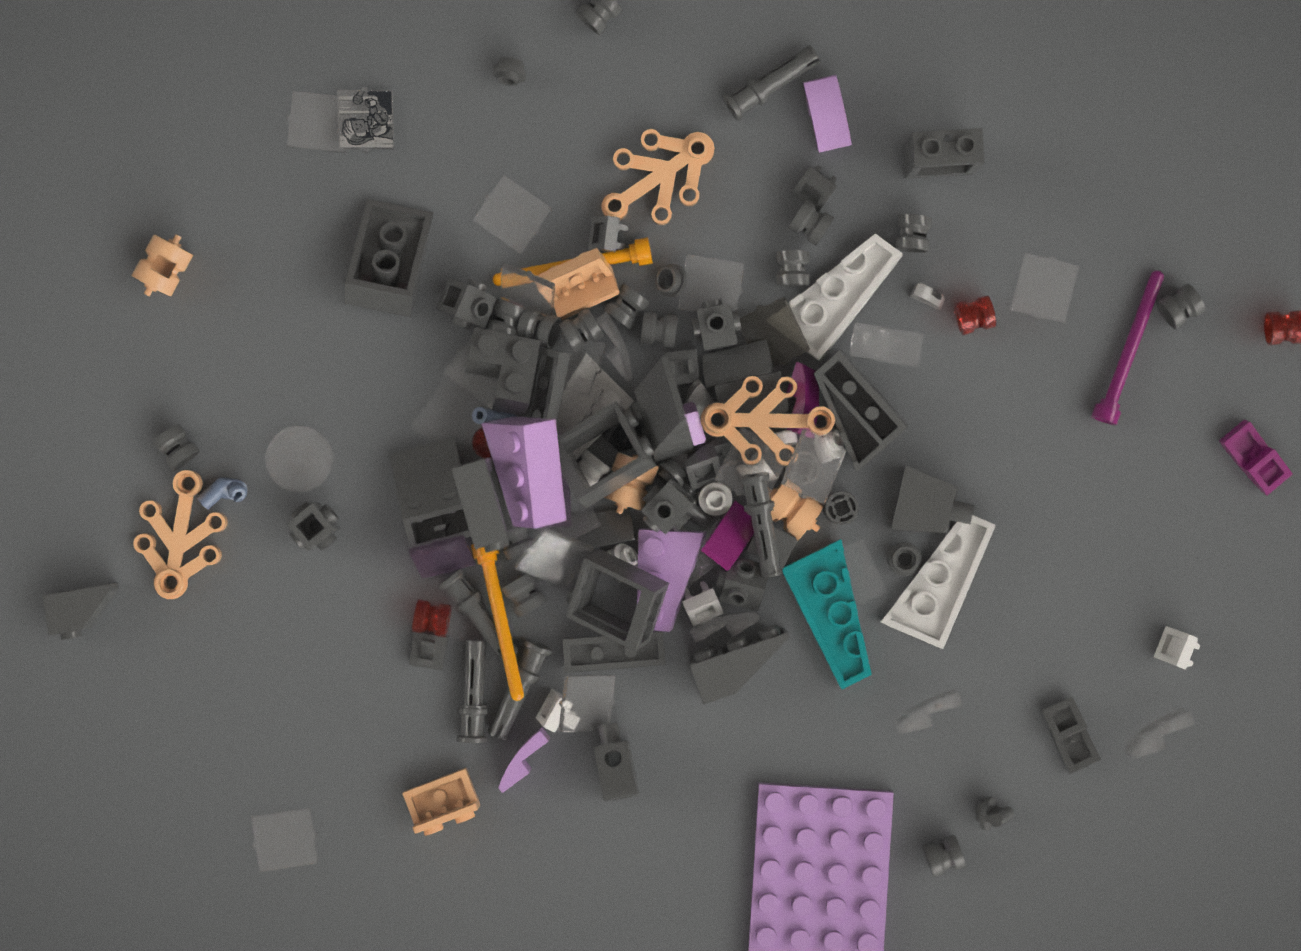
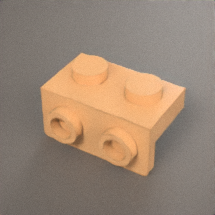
[536,248,620,320]
[402,767,481,836]

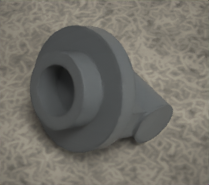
[976,796,1014,831]

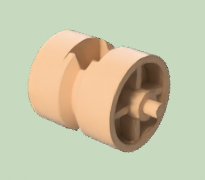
[131,234,193,297]
[604,452,659,515]
[768,478,824,541]

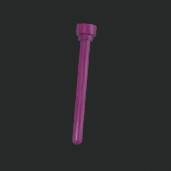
[1091,270,1164,426]

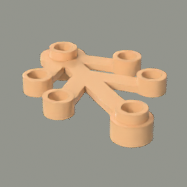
[601,129,715,225]
[701,376,835,466]
[133,470,228,599]

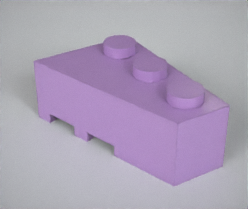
[481,417,566,529]

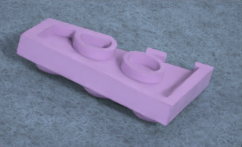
[637,528,707,632]

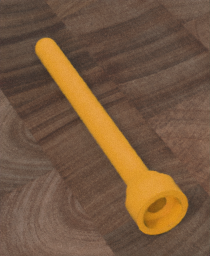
[492,237,653,286]
[471,544,524,701]

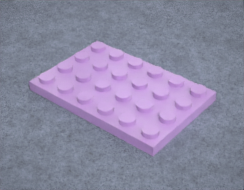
[748,782,894,951]

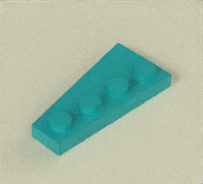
[782,539,872,690]

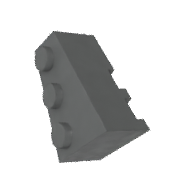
[814,349,908,472]

